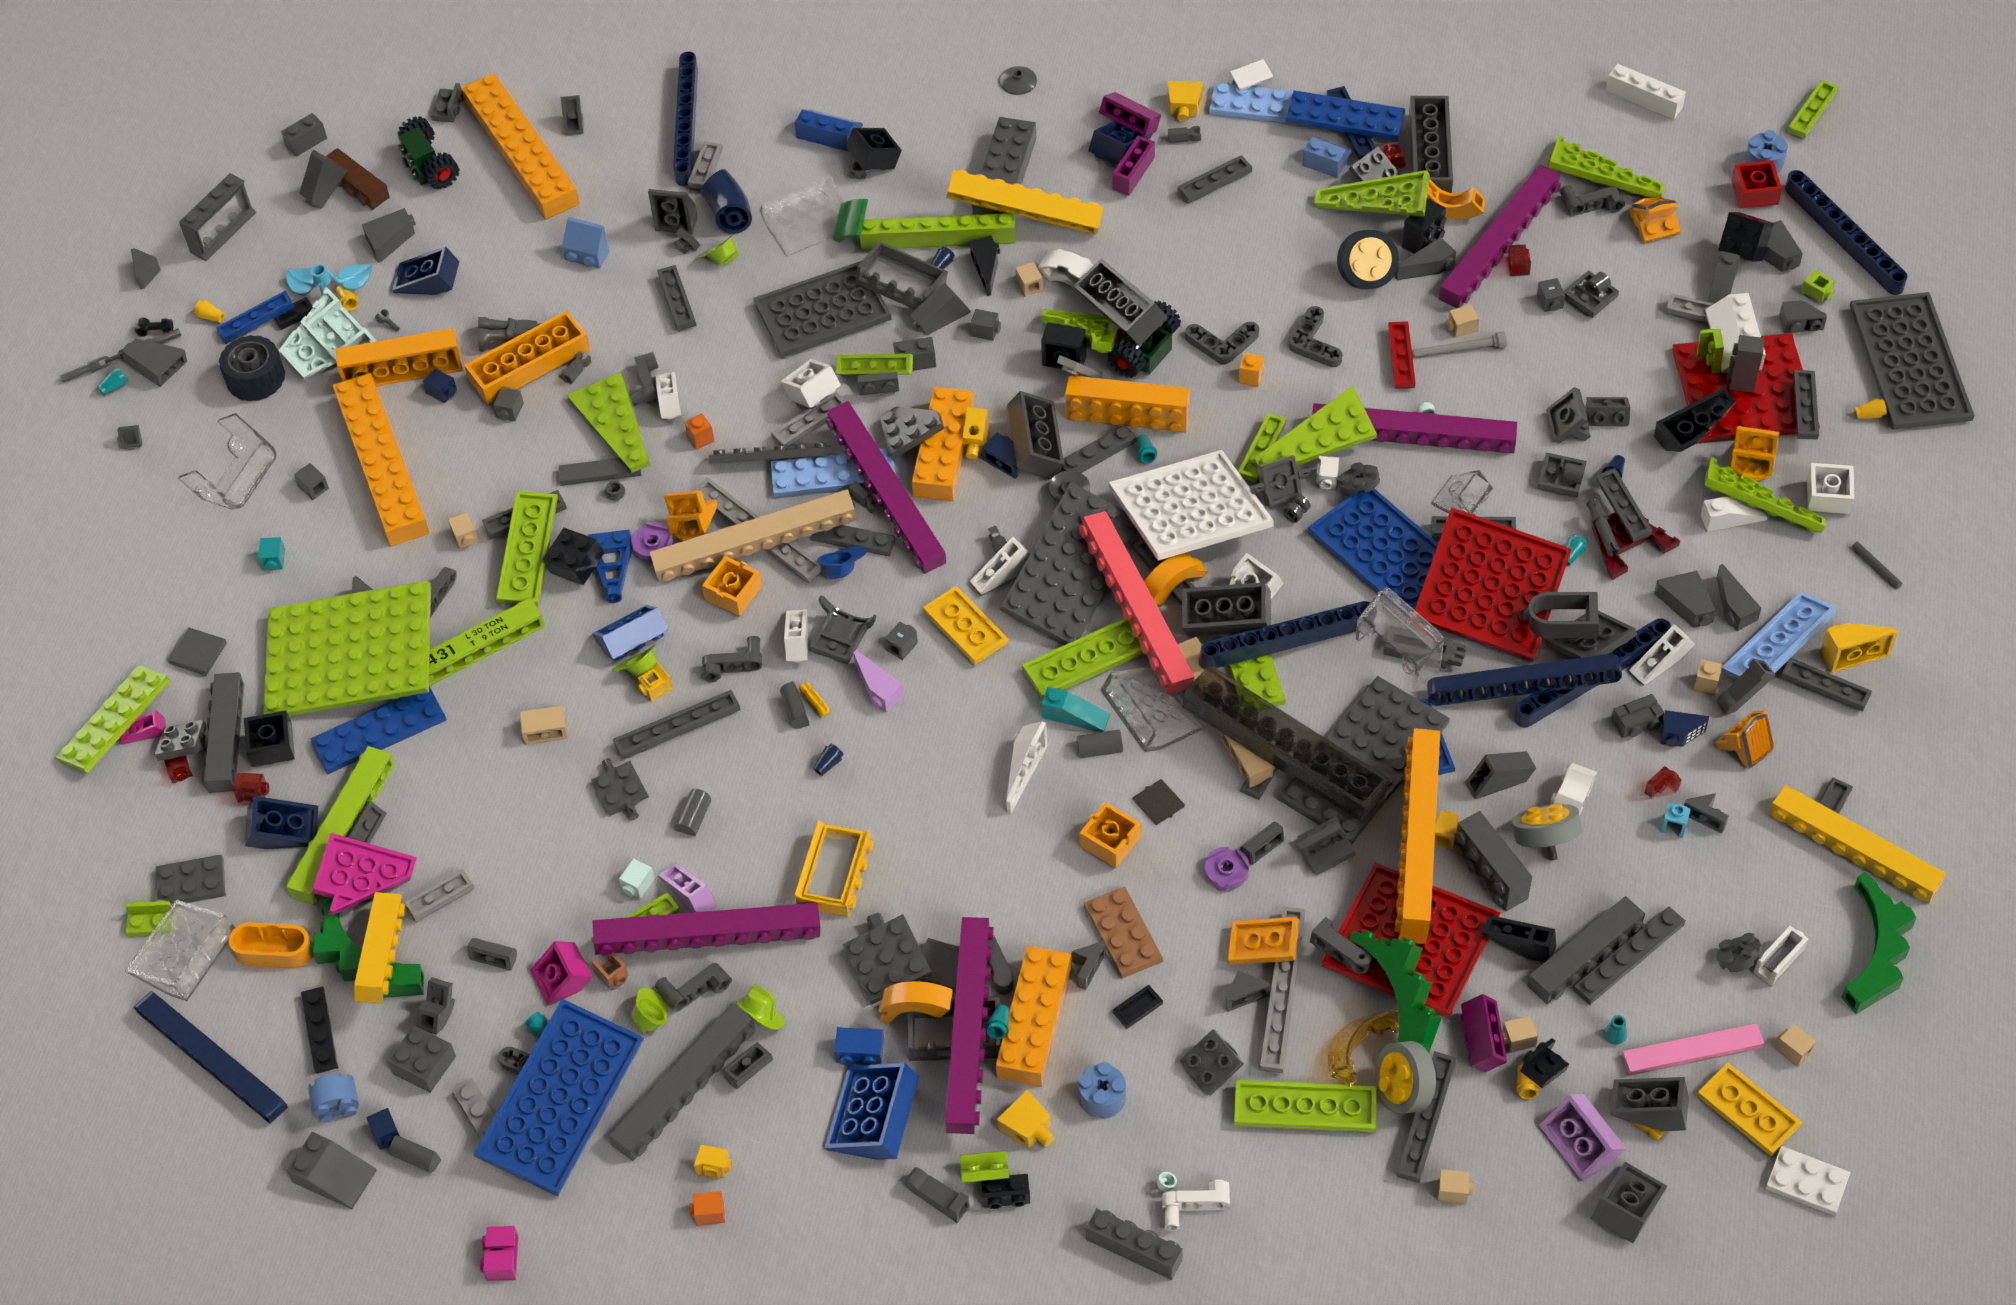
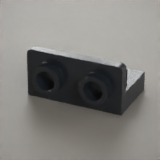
[1520,1038,1569,1088]
[981,1174,1031,1209]

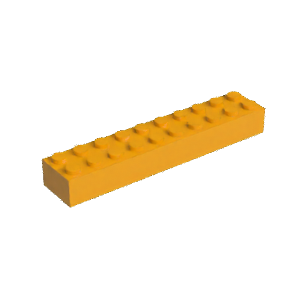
[461,73,580,220]
[333,373,430,547]
[1395,728,1440,944]

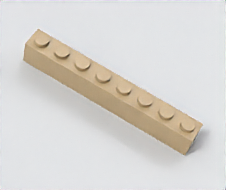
[1178,637,1275,788]

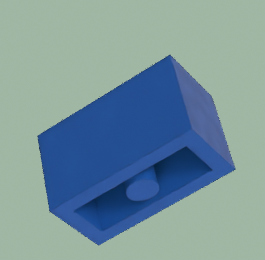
[834,1027,884,1065]

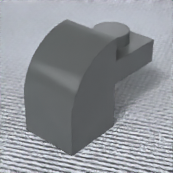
[416,977,455,1035]

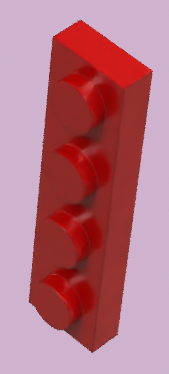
[1388,321,1416,389]

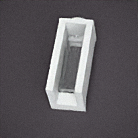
[1753,926,1809,986]

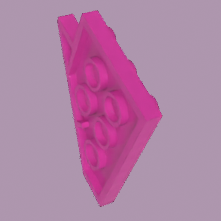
[312,833,417,916]

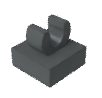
[675,227,701,254]
[117,425,143,448]

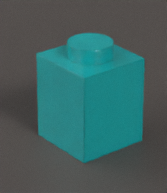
[258,537,285,571]

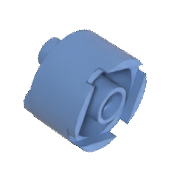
[1745,130,1788,174]
[1079,1062,1126,1118]
[307,1073,359,1123]

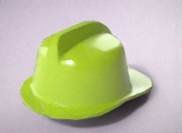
[695,234,739,265]
[612,645,659,678]
[737,984,785,1030]
[631,987,668,1033]

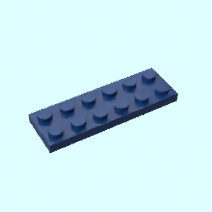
[1286,90,1405,141]
[310,686,447,774]

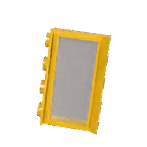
[795,820,874,917]

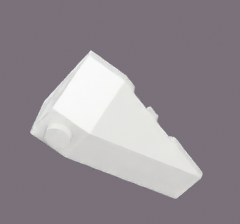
[1218,553,1284,638]
[1006,721,1047,814]

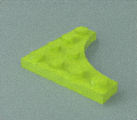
[1041,309,1119,353]

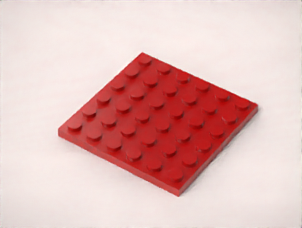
[1672,333,1820,443]
[1412,507,1572,662]
[1321,862,1501,1019]

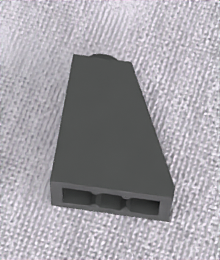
[299,150,347,208]
[362,208,416,262]
[1764,220,1803,272]
[910,283,971,335]
[122,338,187,387]
[1655,571,1716,627]
[1465,751,1537,799]

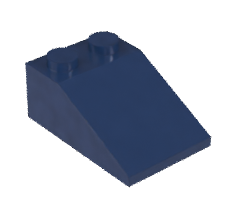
[1088,121,1153,166]
[392,246,460,295]
[245,796,318,849]

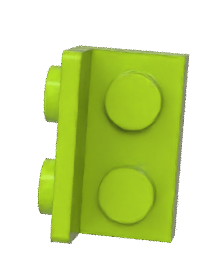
[1697,329,1724,374]
[125,900,175,937]
[960,1150,1009,1183]

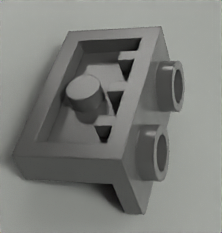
[431,83,464,122]
[1586,397,1631,426]

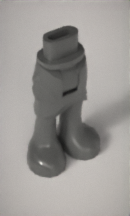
[478,317,542,351]

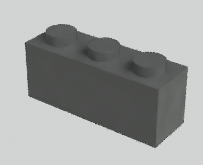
[1726,335,1764,393]

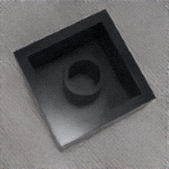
[846,128,902,170]
[1402,198,1447,254]
[1718,212,1774,262]
[1041,322,1087,369]
[542,527,605,586]
[243,710,295,767]

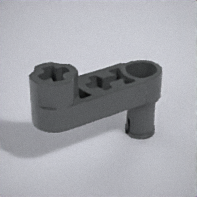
[1560,185,1625,215]
[630,352,659,406]
[702,636,762,682]
[655,963,732,1012]

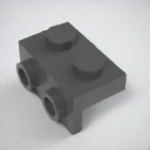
[857,372,899,395]

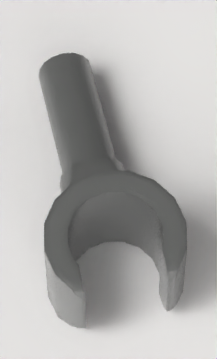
[375,309,400,331]

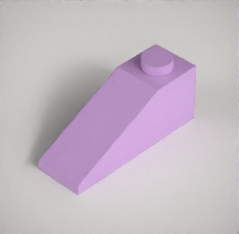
[853,650,904,712]
[658,863,717,912]

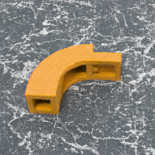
[1427,179,1486,219]
[1144,552,1208,605]
[879,981,953,1024]

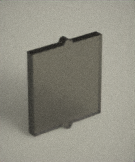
[1133,779,1185,825]

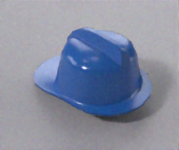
[817,546,866,580]

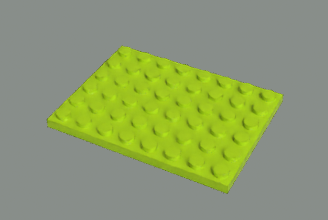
[263,580,431,717]

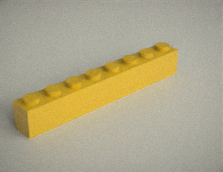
[946,170,1104,235]
[1769,784,1946,904]

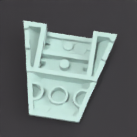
[278,287,377,379]

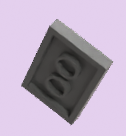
[156,854,226,906]

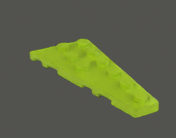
[1548,135,1665,198]
[1314,170,1430,216]
[566,372,651,473]
[1255,385,1377,466]
[1704,457,1826,533]

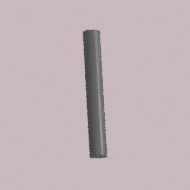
[1852,541,1903,589]

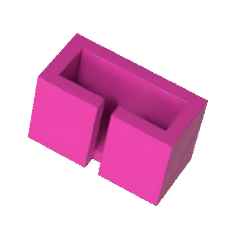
[480,1226,519,1281]

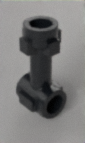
[135,317,174,337]

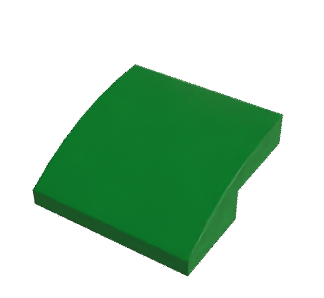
[833,198,868,242]

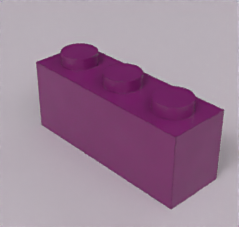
[1099,92,1161,136]
[1112,136,1155,196]
[1461,994,1507,1072]

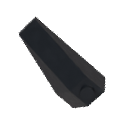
[1654,388,1736,452]

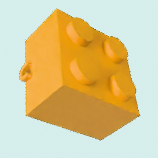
[702,556,762,616]
[1080,802,1142,868]

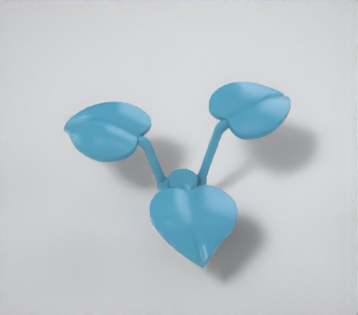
[286,264,372,295]

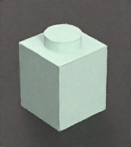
[619,859,655,899]

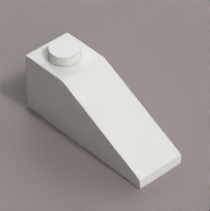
[655,372,682,420]
[1700,497,1768,532]
[970,537,1031,595]
[784,609,808,663]
[1629,624,1695,685]

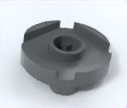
[1337,462,1380,496]
[1716,933,1764,972]

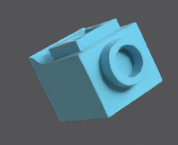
[1661,803,1690,838]

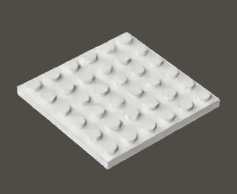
[1109,450,1274,560]

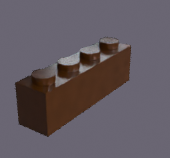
[326,148,390,210]

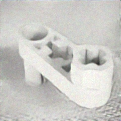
[1162,1180,1230,1231]

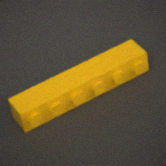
[354,892,406,1004]

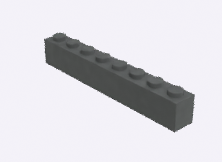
[609,1003,755,1161]

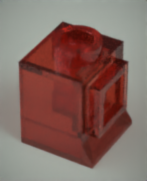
[1507,244,1532,276]
[233,773,269,803]

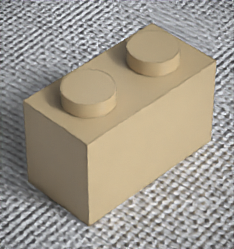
[520,706,568,745]

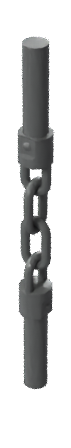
[60,328,181,382]

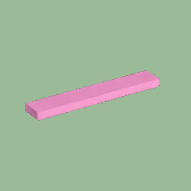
[1622,1023,1764,1075]

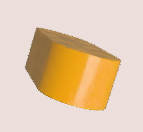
[229,922,312,968]

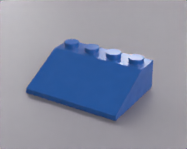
[825,1062,919,1160]

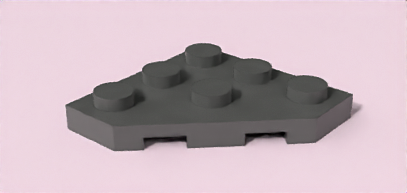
[880,406,945,459]

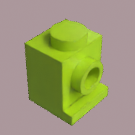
[1800,270,1835,303]

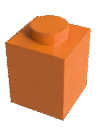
[685,413,714,450]
[689,1191,725,1226]

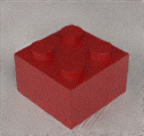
[1731,160,1782,209]

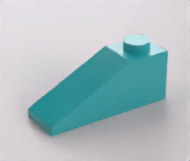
[1041,687,1110,732]

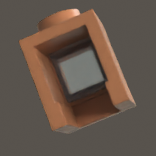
[592,953,629,989]

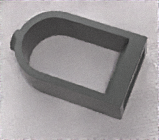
[1524,592,1599,638]

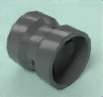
[1282,494,1311,523]

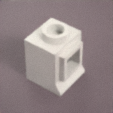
[1316,456,1339,490]

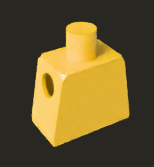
[1168,81,1203,122]
[963,407,990,459]
[997,1090,1055,1148]

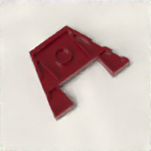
[1592,512,1680,579]

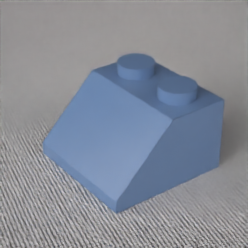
[1302,137,1353,178]
[562,217,609,268]

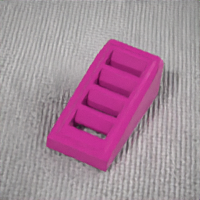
[120,710,166,744]

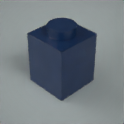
[423,368,457,403]
[366,1108,400,1150]

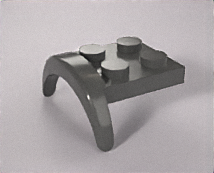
[809,596,877,664]

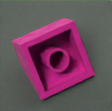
[530,941,592,1005]

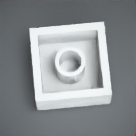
[781,359,841,408]
[1807,463,1854,514]

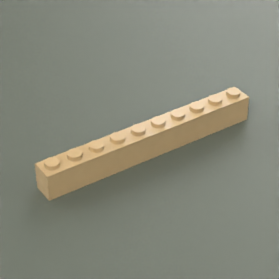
[650,489,858,582]

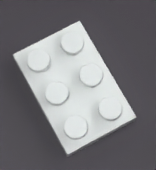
[1765,1146,1851,1216]

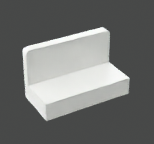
[1228,59,1273,91]

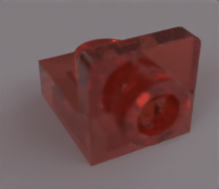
[1379,142,1406,169]
[164,756,193,784]
[1645,766,1682,798]

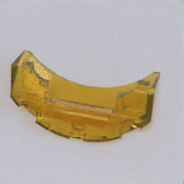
[1328,1008,1399,1087]

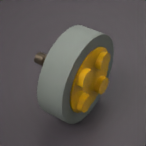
[1512,803,1582,861]
[1375,1041,1437,1114]

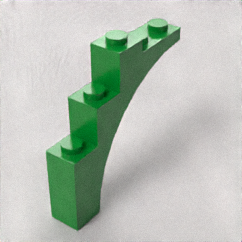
[1841,872,1917,1014]
[310,897,424,998]
[1350,929,1442,1053]

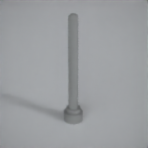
[1412,331,1507,357]

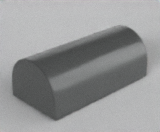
[780,681,810,729]
[1077,729,1123,758]
[675,789,711,836]
[1240,821,1284,865]
[467,938,517,970]
[722,1042,773,1089]
[389,1136,441,1173]

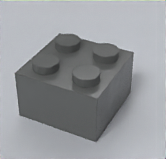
[387,1025,456,1093]

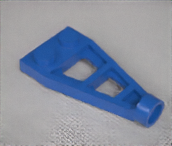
[589,529,632,603]

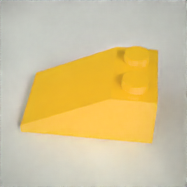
[1820,623,1898,673]

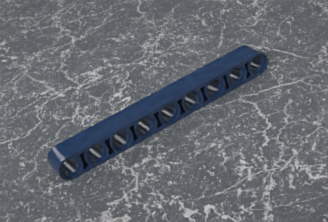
[673,51,698,186]
[1785,170,1908,295]
[1198,601,1376,670]
[1515,618,1671,728]
[1427,654,1622,706]
[134,991,288,1124]

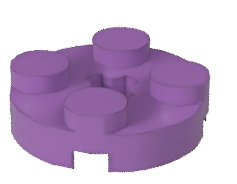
[631,523,673,561]
[1205,847,1249,891]

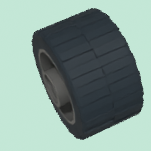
[219,335,285,401]

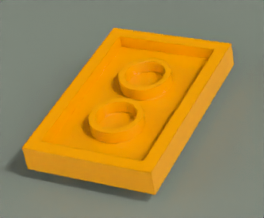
[1228,917,1300,965]

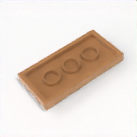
[1084,886,1163,978]

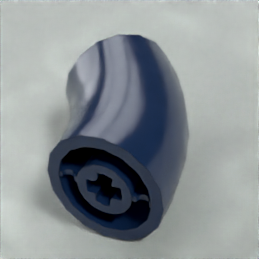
[701,169,752,234]

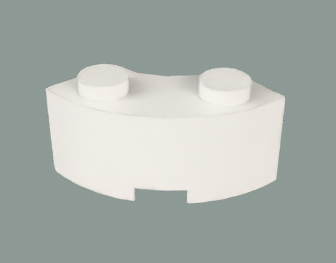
[1038,249,1094,290]
[1549,763,1598,815]

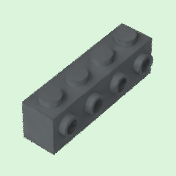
[1086,1208,1183,1280]

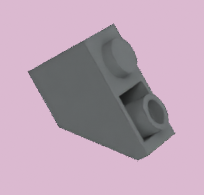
[1779,300,1827,333]

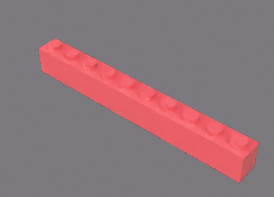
[1079,511,1195,695]

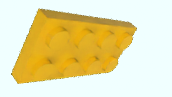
[923,586,1008,665]
[1697,1062,1802,1156]

